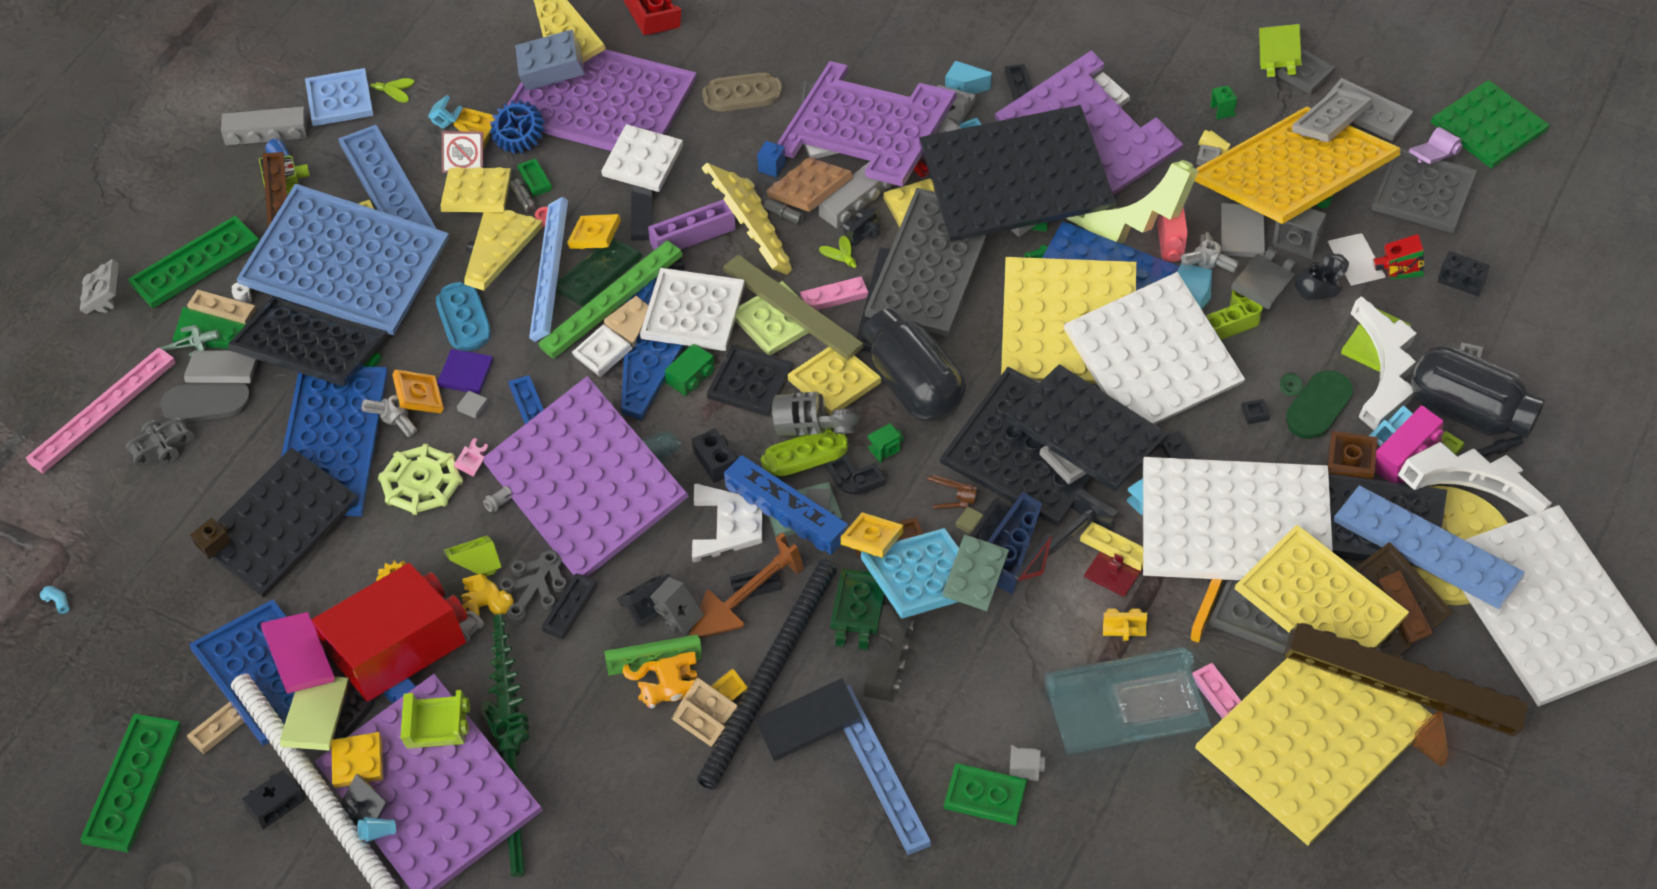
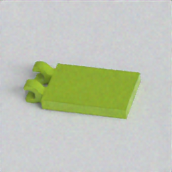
[1259,24,1302,77]

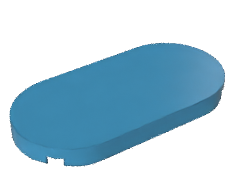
[436,282,491,351]

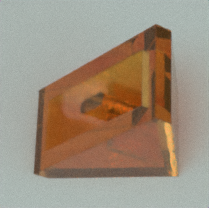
[1412,711,1448,766]

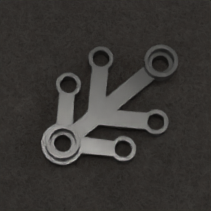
[500,550,567,625]

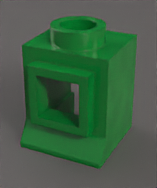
[1210,85,1237,120]
[868,423,904,464]

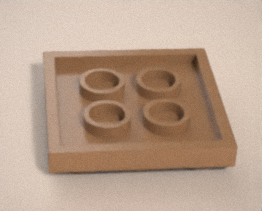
[766,157,853,212]

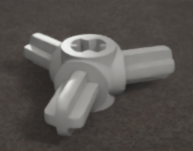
[1181,232,1239,272]
[361,392,417,438]

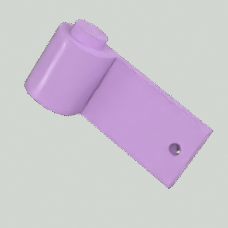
[1409,127,1463,164]

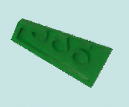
[172,307,246,349]

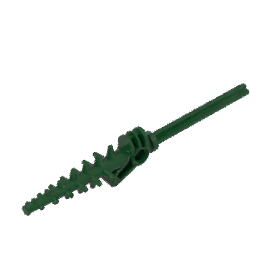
[480,614,530,877]

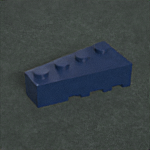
[987,492,1042,594]

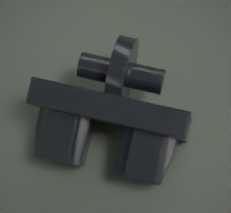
[843,207,881,246]

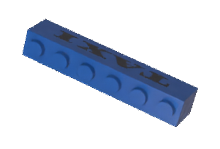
[724,455,848,555]

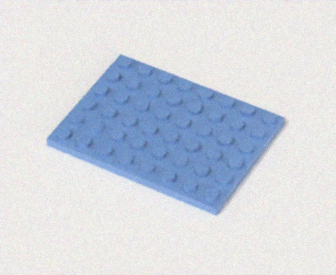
[237,184,449,335]

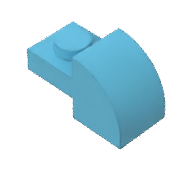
[1369,405,1413,447]

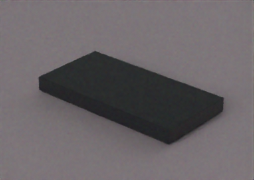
[755,678,862,761]

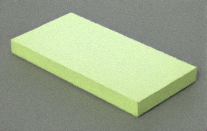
[280,677,349,750]

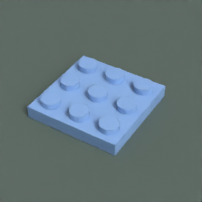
[305,68,373,126]

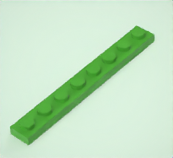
[538,240,683,359]

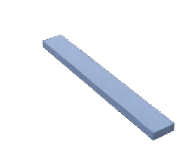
[529,197,568,342]

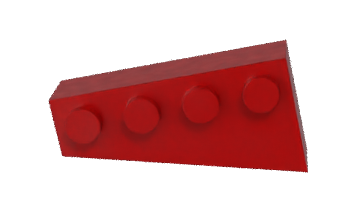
[623,0,682,35]

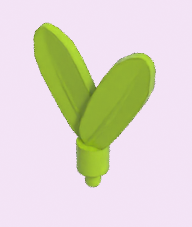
[370,78,414,103]
[819,236,857,268]

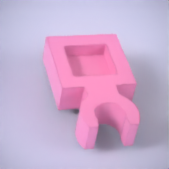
[454,438,488,477]

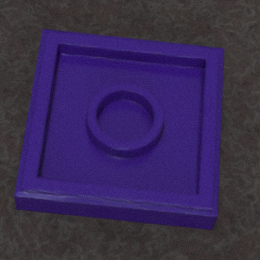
[437,349,493,394]

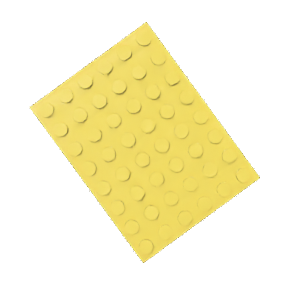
[1195,658,1435,846]

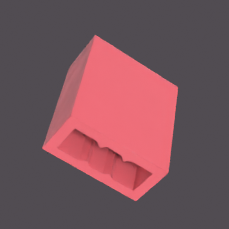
[1157,207,1187,262]

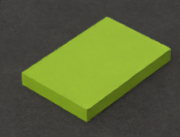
[1341,308,1411,372]

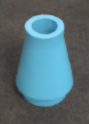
[358,817,396,842]

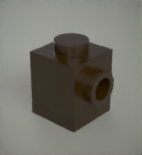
[190,517,231,560]

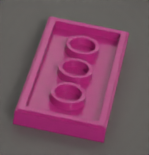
[261,612,334,694]

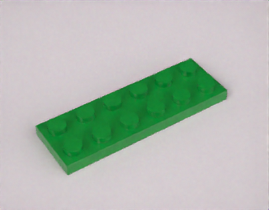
[128,215,259,309]
[80,714,181,853]

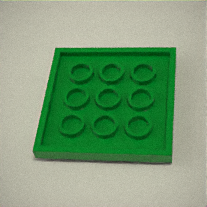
[1431,80,1550,169]

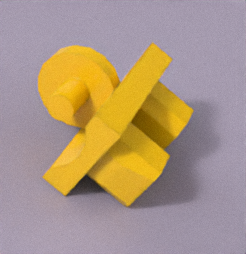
[1103,609,1147,641]

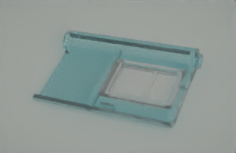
[1044,647,1211,755]

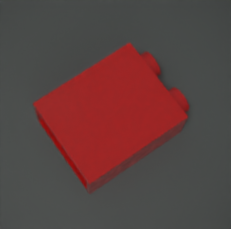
[311,563,468,702]

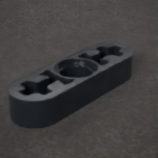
[330,690,374,749]

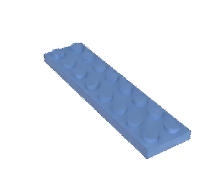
[338,125,436,229]
[1334,485,1525,610]

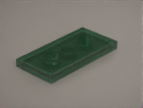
[556,237,642,307]

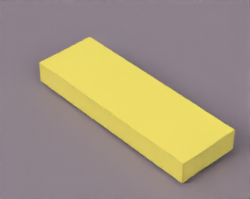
[1080,522,1143,571]

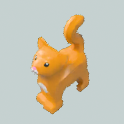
[623,652,697,708]

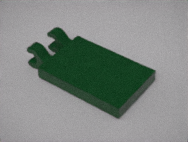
[830,569,885,650]

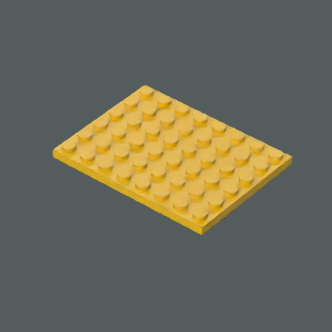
[1195,106,1400,224]

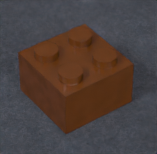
[1326,431,1378,479]

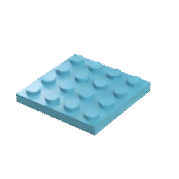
[861,528,959,619]

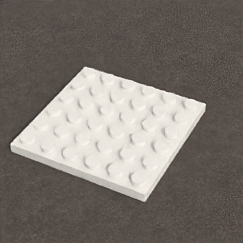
[1063,272,1245,425]

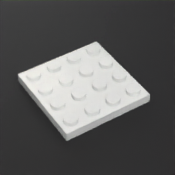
[640,268,745,351]

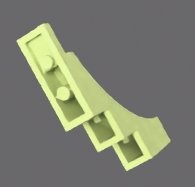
[1066,160,1198,244]

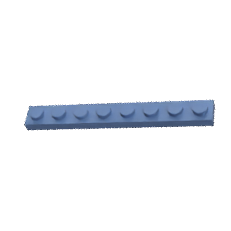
[844,685,931,855]

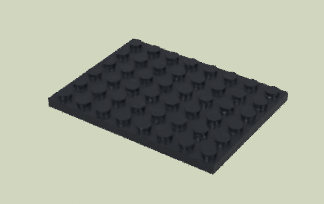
[919,105,1116,242]

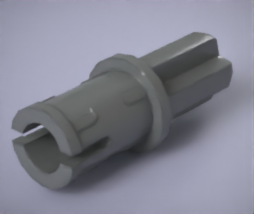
[763,199,804,226]

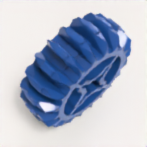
[490,99,545,154]

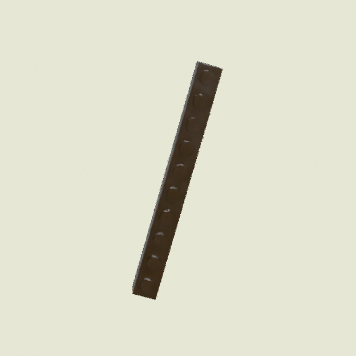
[1283,623,1528,737]

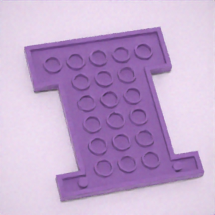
[995,50,1183,195]
[777,61,957,187]

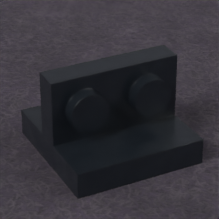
[617,574,671,626]

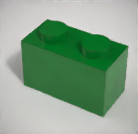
[665,344,715,396]

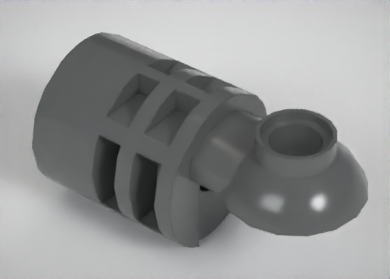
[772,391,862,437]

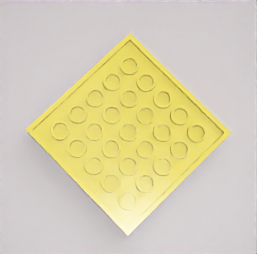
[1001,257,1136,384]

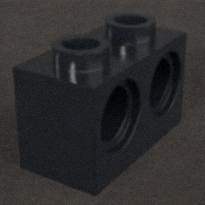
[1438,251,1490,297]
[692,428,738,483]

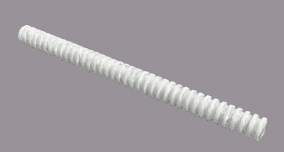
[231,674,400,889]

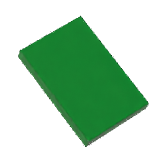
[944,763,1028,826]

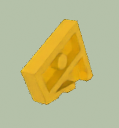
[454,107,495,149]

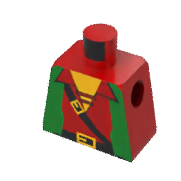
[1373,234,1424,280]

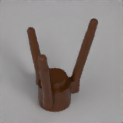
[927,475,977,509]

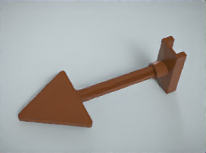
[689,533,804,638]

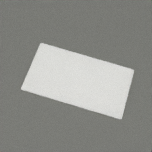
[1328,233,1386,285]

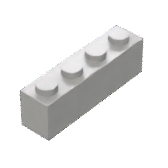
[221,107,307,145]
[819,161,893,228]

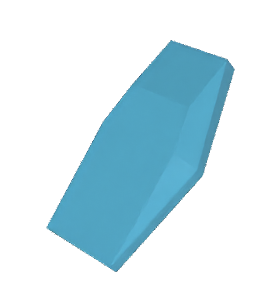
[1177,263,1212,310]

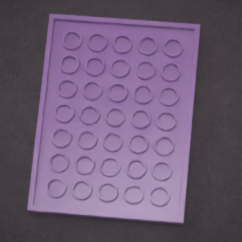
[506,49,697,151]
[483,376,689,577]
[315,674,543,889]

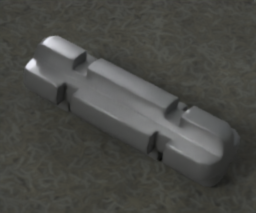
[510,179,535,213]

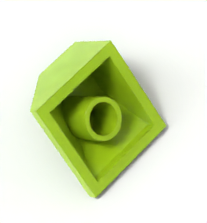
[444,535,501,576]

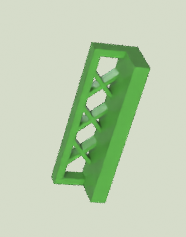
[604,635,702,676]

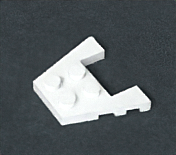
[692,484,762,562]

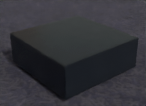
[1241,399,1270,425]

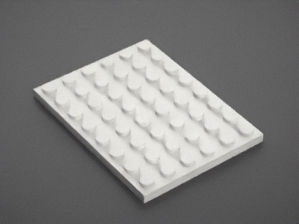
[1143,457,1333,580]
[1462,505,1657,707]

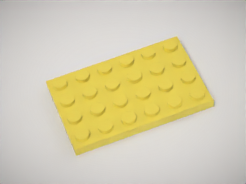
[1235,525,1409,648]

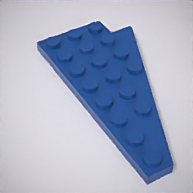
[621,276,686,420]

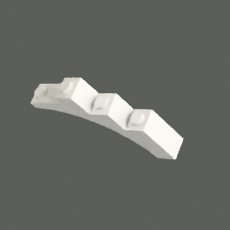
[1351,296,1417,430]
[1398,442,1552,516]

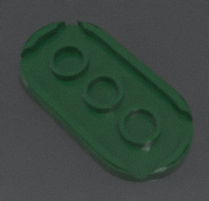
[1286,371,1353,439]

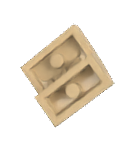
[672,677,738,747]

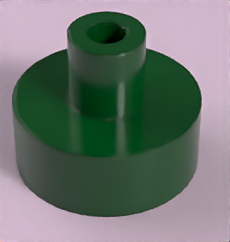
[1279,372,1302,396]

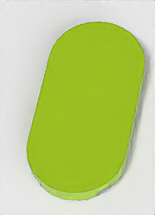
[761,429,848,476]

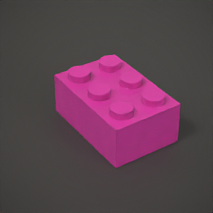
[1376,405,1444,483]

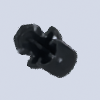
[1295,254,1349,300]

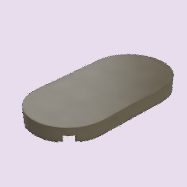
[702,73,782,112]

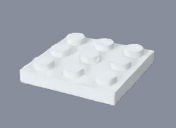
[601,124,683,192]

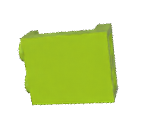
[400,690,470,749]

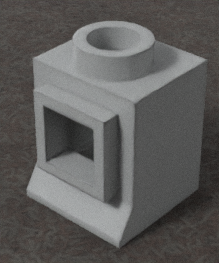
[1009,745,1045,781]

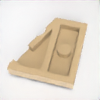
[604,296,648,348]

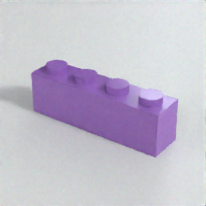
[648,199,736,250]

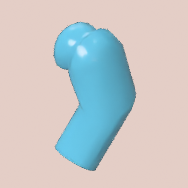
[40,586,69,614]

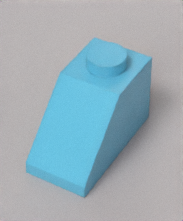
[945,61,992,94]

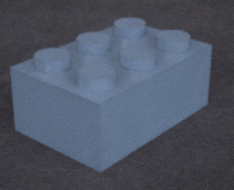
[515,29,584,91]

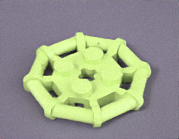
[378,444,463,515]

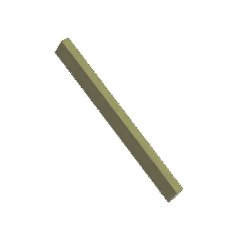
[723,255,863,360]

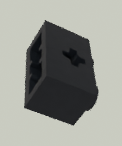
[242,770,304,830]

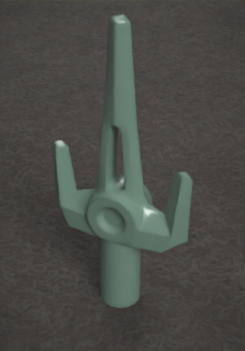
[161,325,219,357]

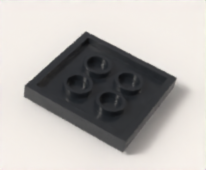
[707,345,793,417]

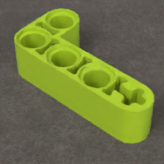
[1206,290,1263,340]

